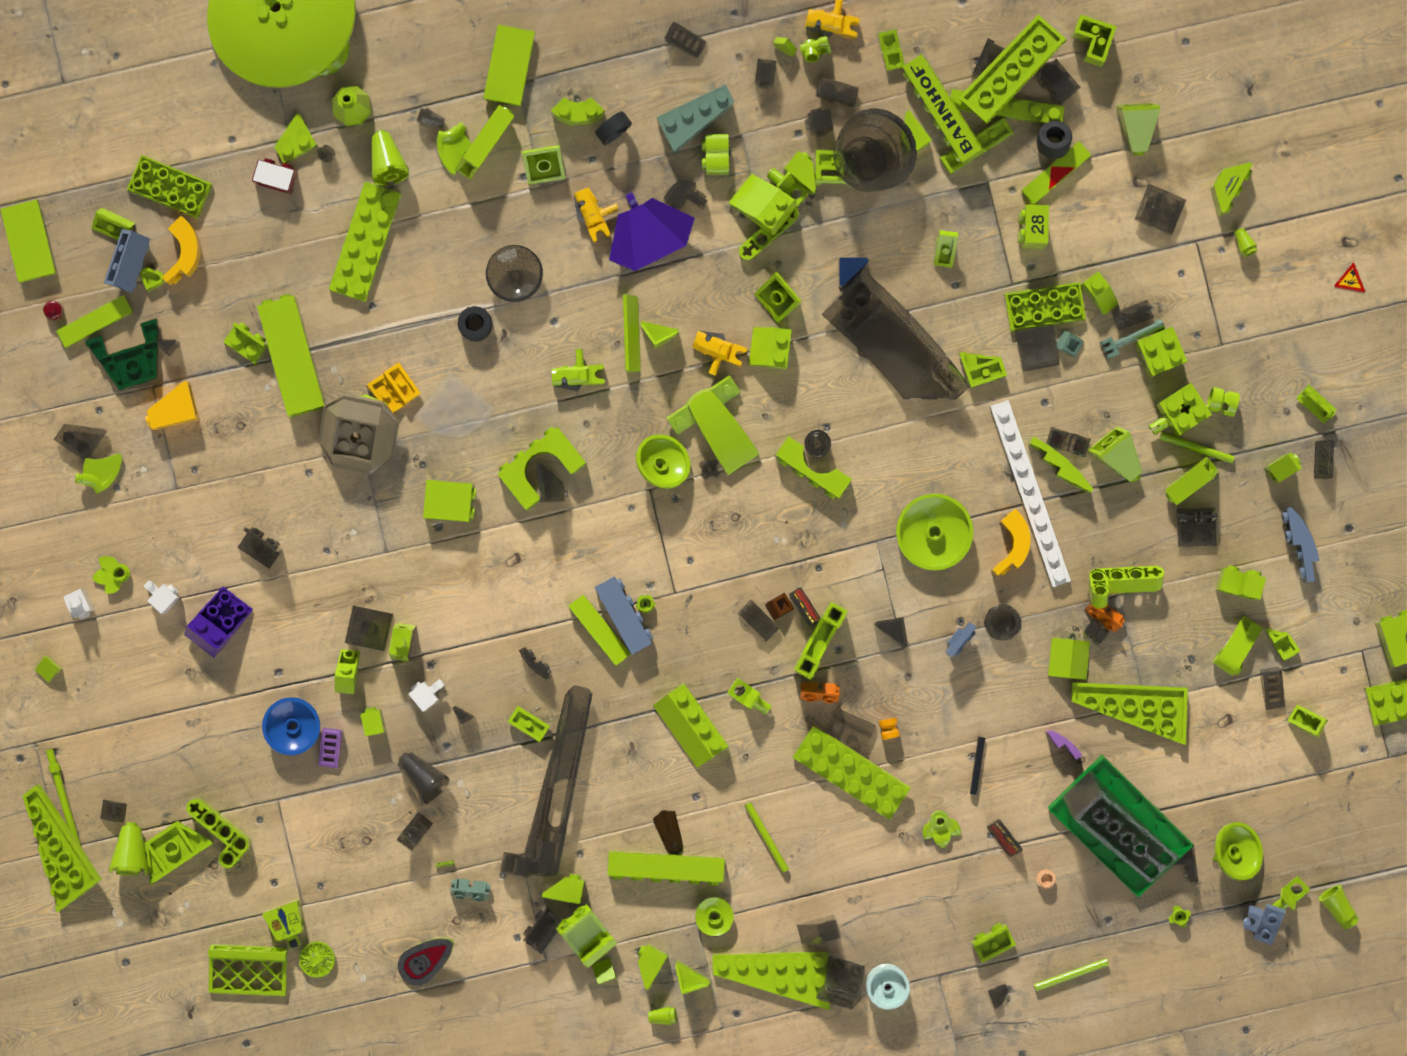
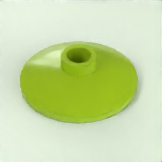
[695,897,734,936]

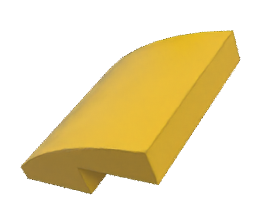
[366,363,421,414]

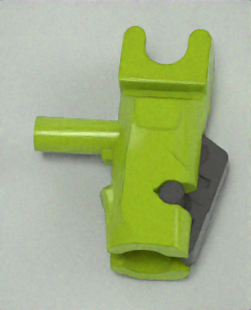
[551,349,605,391]

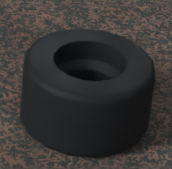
[1036,121,1073,159]
[457,306,493,342]

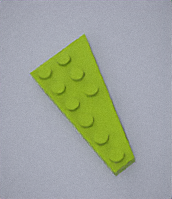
[712,951,830,1010]

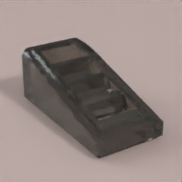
[665,22,707,59]
[1260,667,1285,710]

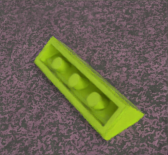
[623,294,641,373]
[568,594,631,666]

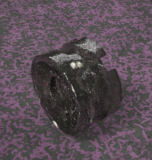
[804,430,831,457]

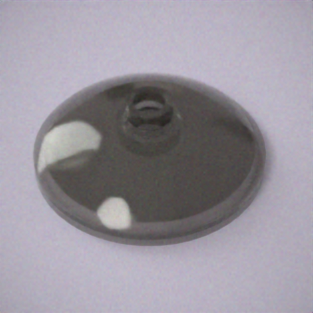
[486,245,543,302]

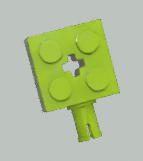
[1148,383,1212,437]

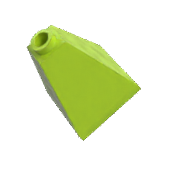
[1116,103,1161,156]
[1087,426,1142,483]

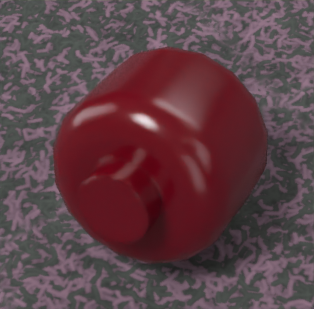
[43,300,64,321]

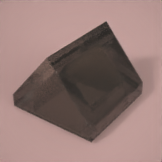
[157,339,180,356]

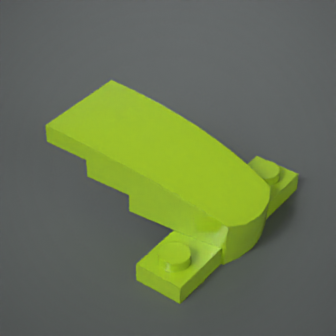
[666,375,760,475]

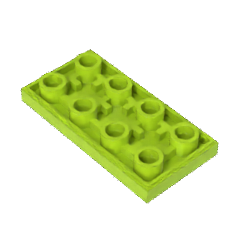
[483,24,535,107]
[127,155,213,219]
[0,199,57,283]
[1004,282,1086,332]

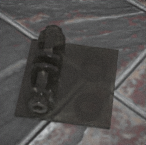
[1177,507,1218,547]

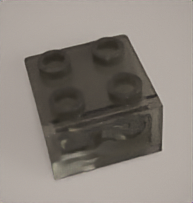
[237,527,283,569]
[816,955,865,1010]

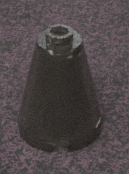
[398,752,450,805]

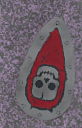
[398,938,454,986]

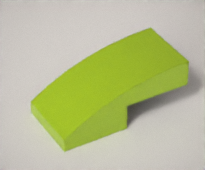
[877,29,905,71]

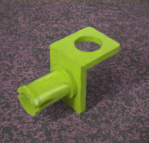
[767,168,809,207]
[727,678,771,715]
[1272,876,1310,911]

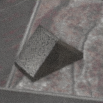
[873,617,908,647]

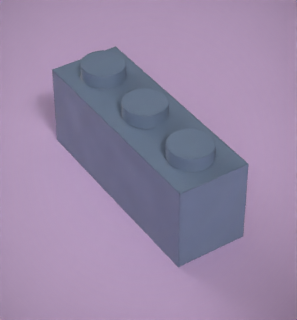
[104,229,150,293]

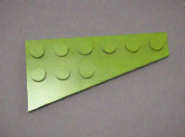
[1071,682,1188,745]
[22,784,102,913]

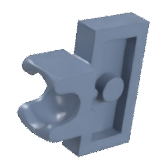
[945,622,976,657]
[1243,904,1285,945]

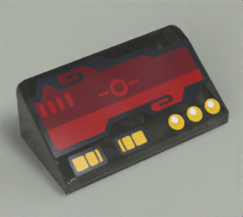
[789,587,821,626]
[987,819,1023,857]

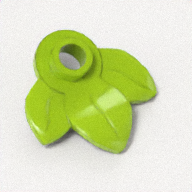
[92,556,130,594]
[922,810,961,848]

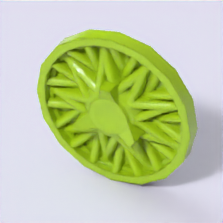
[299,941,335,978]

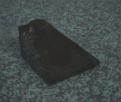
[536,463,568,504]

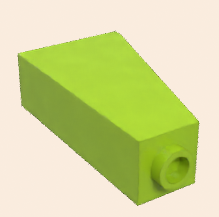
[455,105,514,180]

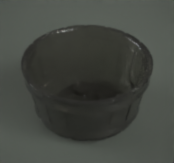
[833,108,917,192]

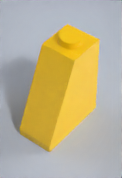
[145,381,199,431]

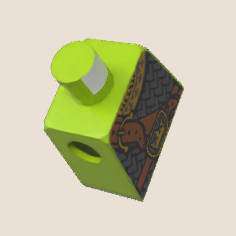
[389,623,416,662]

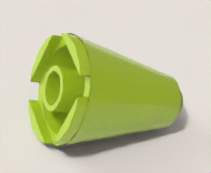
[372,130,409,186]
[108,822,148,876]

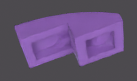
[1045,730,1082,759]

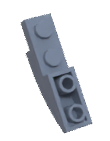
[1281,507,1320,583]

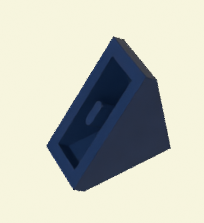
[839,258,869,290]

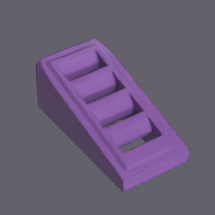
[318,727,343,768]

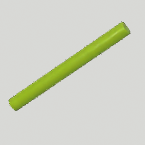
[1159,432,1235,463]
[744,802,789,873]
[1034,958,1109,992]

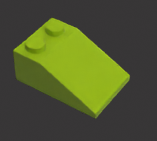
[728,174,797,236]

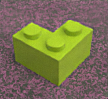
[1071,14,1117,67]
[1216,565,1267,601]

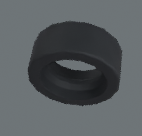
[595,111,632,145]

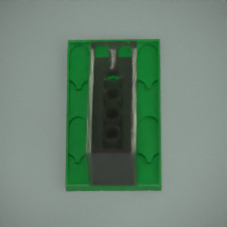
[1048,754,1194,898]

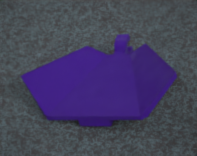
[609,192,695,271]

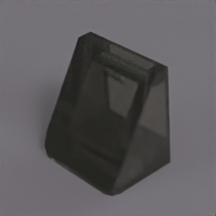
[453,706,476,724]
[100,799,127,822]

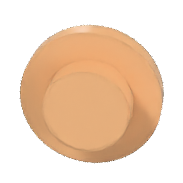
[1036,869,1056,889]

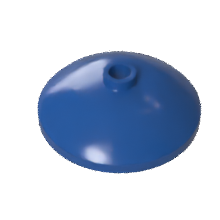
[262,697,320,755]

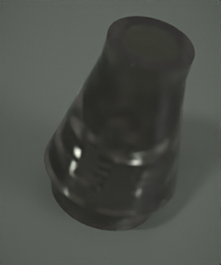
[416,107,446,129]

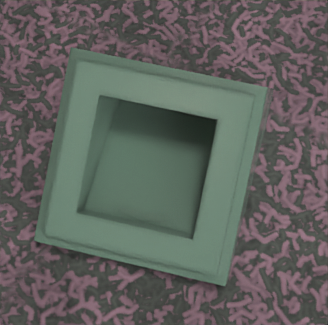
[1055,331,1084,358]

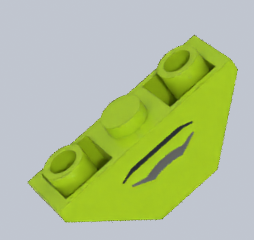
[1211,162,1253,216]

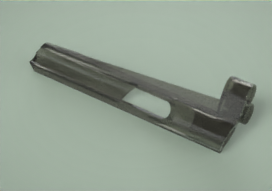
[500,685,593,877]

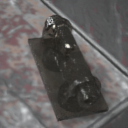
[1112,300,1154,331]

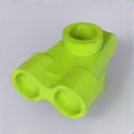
[800,36,832,63]

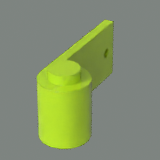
[1212,615,1263,676]

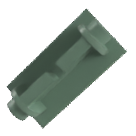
[450,878,491,902]

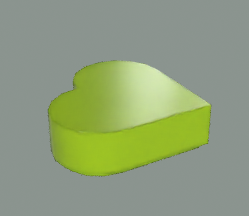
[772,37,797,57]
[140,267,165,292]

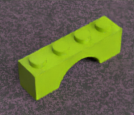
[775,436,852,500]

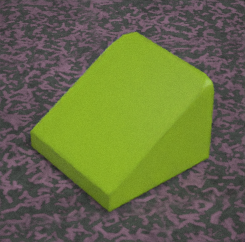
[35,656,62,683]
[592,958,616,984]

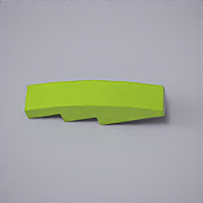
[1028,437,1093,493]

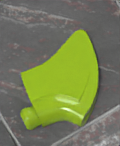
[437,123,471,175]
[75,453,122,494]

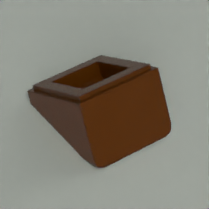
[765,592,794,620]

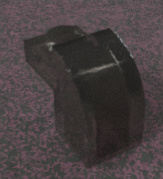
[663,180,708,211]

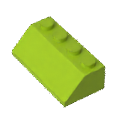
[653,683,729,768]

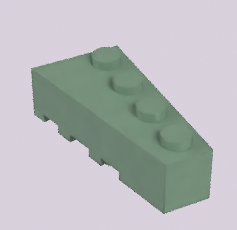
[657,85,734,155]

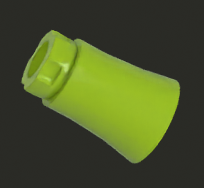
[1318,885,1359,930]

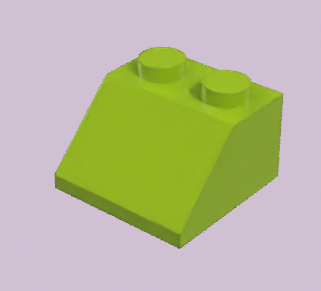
[749,327,792,370]

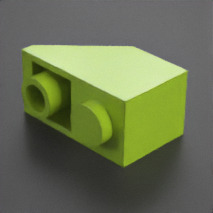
[1264,453,1302,484]
[334,649,360,694]

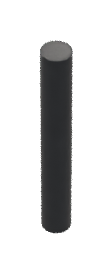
[970,737,985,795]

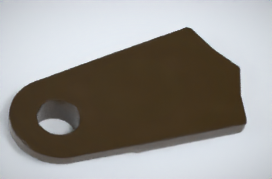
[653,810,683,854]

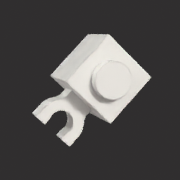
[144,580,181,614]
[63,589,94,620]
[409,679,445,712]

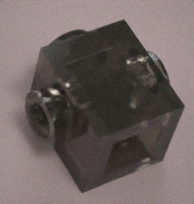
[804,108,834,137]

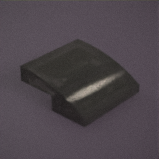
[1134,184,1186,235]
[1015,325,1060,372]

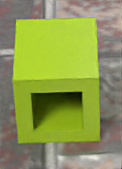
[360,707,386,736]

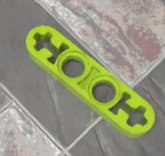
[739,208,799,261]

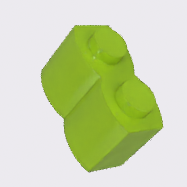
[702,134,729,175]

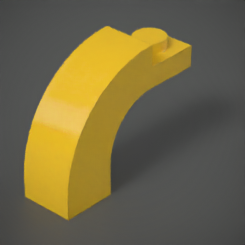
[162,216,201,285]
[991,509,1031,576]

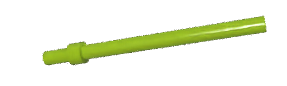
[46,749,82,848]

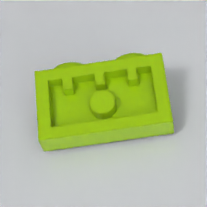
[223,322,268,364]

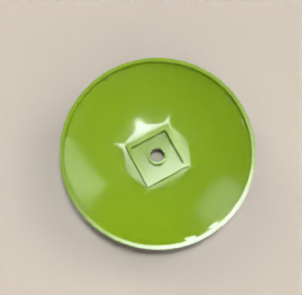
[207,0,356,88]

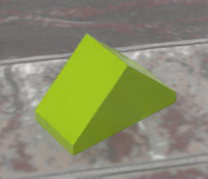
[1287,705,1328,737]

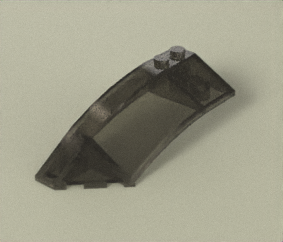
[822,269,970,400]

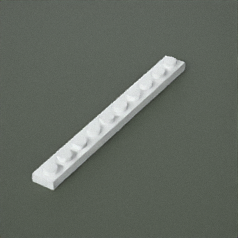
[990,400,1071,587]

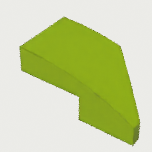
[1265,628,1300,662]

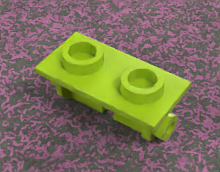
[1296,384,1337,424]

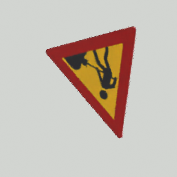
[1334,262,1365,292]

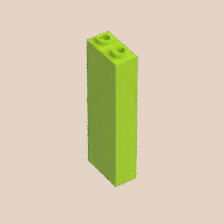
[257,294,326,418]

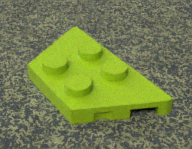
[145,821,214,885]

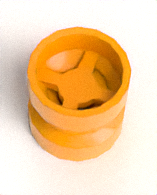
[878,717,900,740]

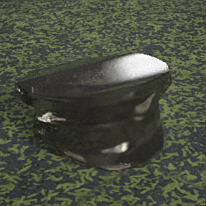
[984,604,1022,640]

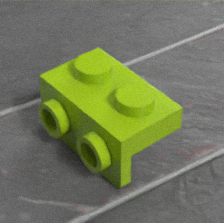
[971,923,1016,963]

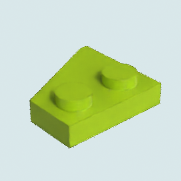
[274,113,318,164]
[959,352,1007,388]

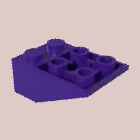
[184,586,253,658]

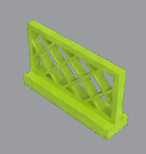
[208,944,289,996]

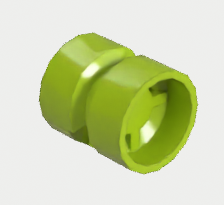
[1207,387,1240,417]

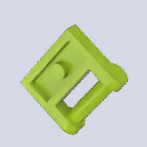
[815,150,854,186]

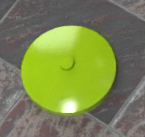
[896,493,973,570]

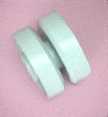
[865,963,910,1009]

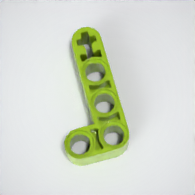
[1088,566,1164,609]
[186,798,251,868]

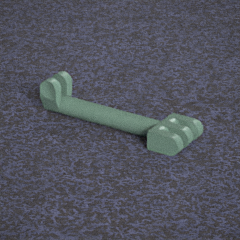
[1100,319,1165,360]

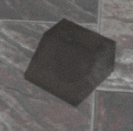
[345,605,393,651]

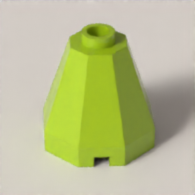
[332,86,372,127]

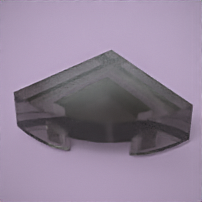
[988,983,1007,1009]

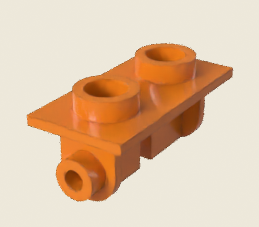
[1084,602,1125,633]
[800,681,840,704]

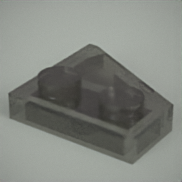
[53,424,107,461]

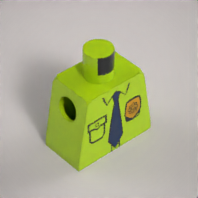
[262,899,305,949]

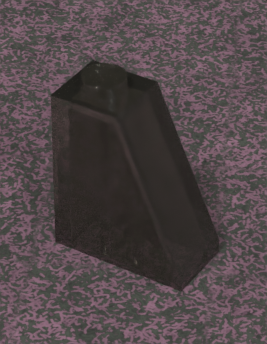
[797,915,841,944]

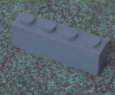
[594,576,653,655]

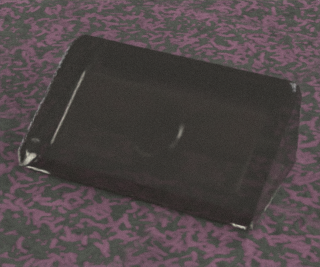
[1314,440,1334,480]

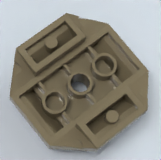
[318,393,400,474]

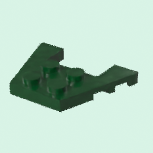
[85,318,159,391]

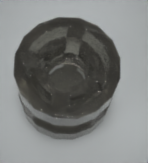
[1082,619,1109,646]

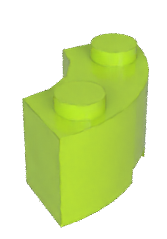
[551,97,605,126]

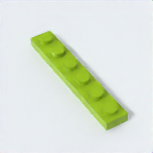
[950,89,1065,124]

